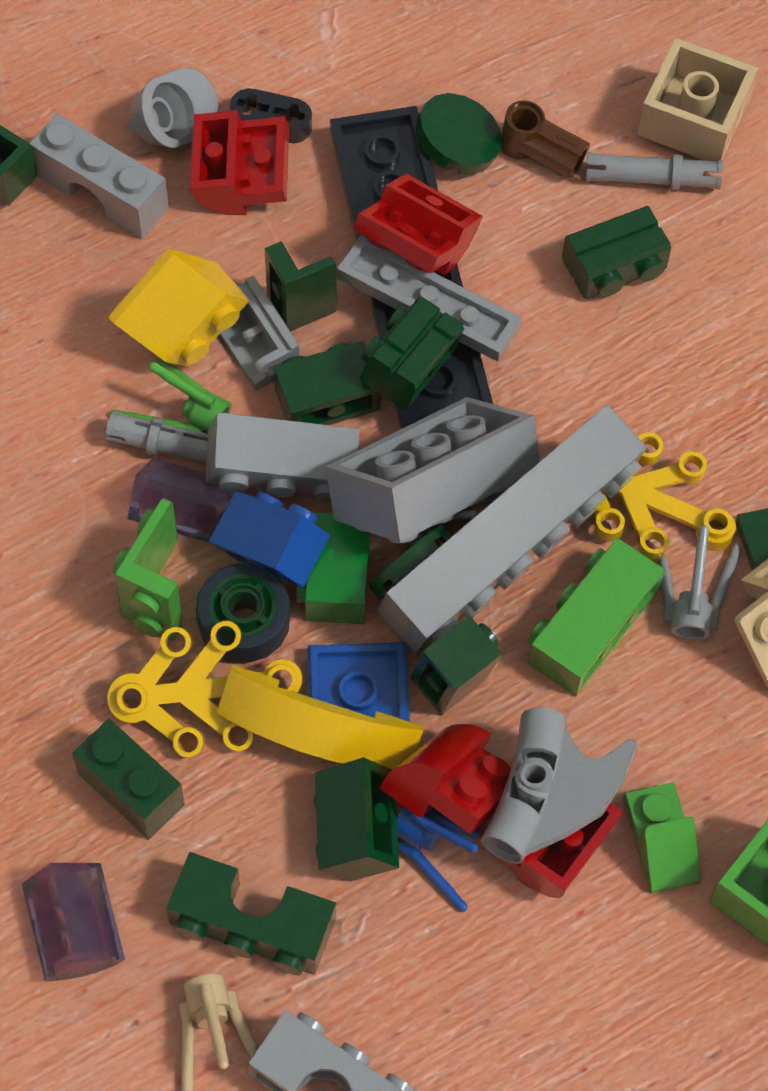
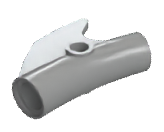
[481,707,637,864]

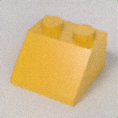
[108,248,249,367]

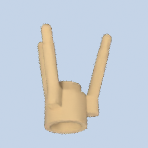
[178,974,258,1091]

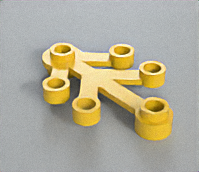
[593,432,736,561]
[107,620,303,757]

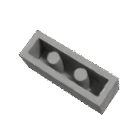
[206,412,359,502]

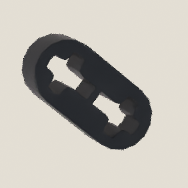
[230,88,312,144]

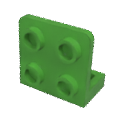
[113,498,183,641]

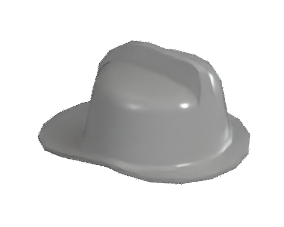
[125,68,219,149]

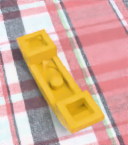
[217,665,424,770]

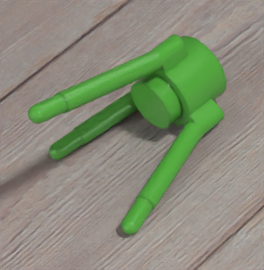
[110,358,231,433]

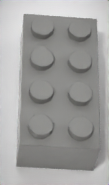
[325,397,540,543]

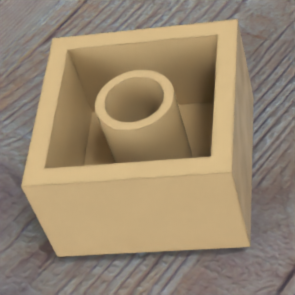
[637,37,758,161]

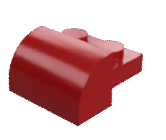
[190,110,289,215]
[353,173,483,275]
[380,724,511,834]
[477,803,624,898]

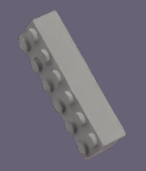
[376,404,647,656]

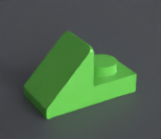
[623,782,701,894]

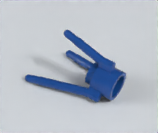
[397,807,482,912]

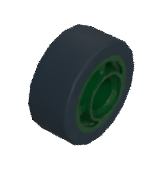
[196,564,290,663]

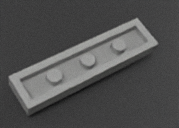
[337,235,522,362]

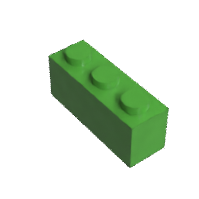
[528,538,665,696]

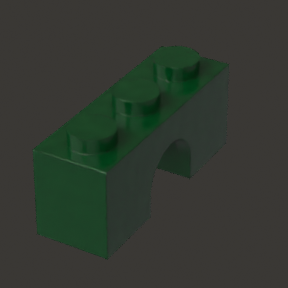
[166,852,336,976]

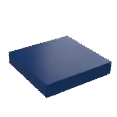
[308,642,410,722]

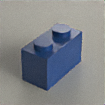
[209,491,330,587]

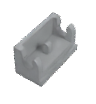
[219,276,300,391]

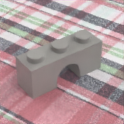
[29,113,169,239]
[247,1010,414,1091]

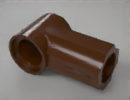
[501,100,590,178]

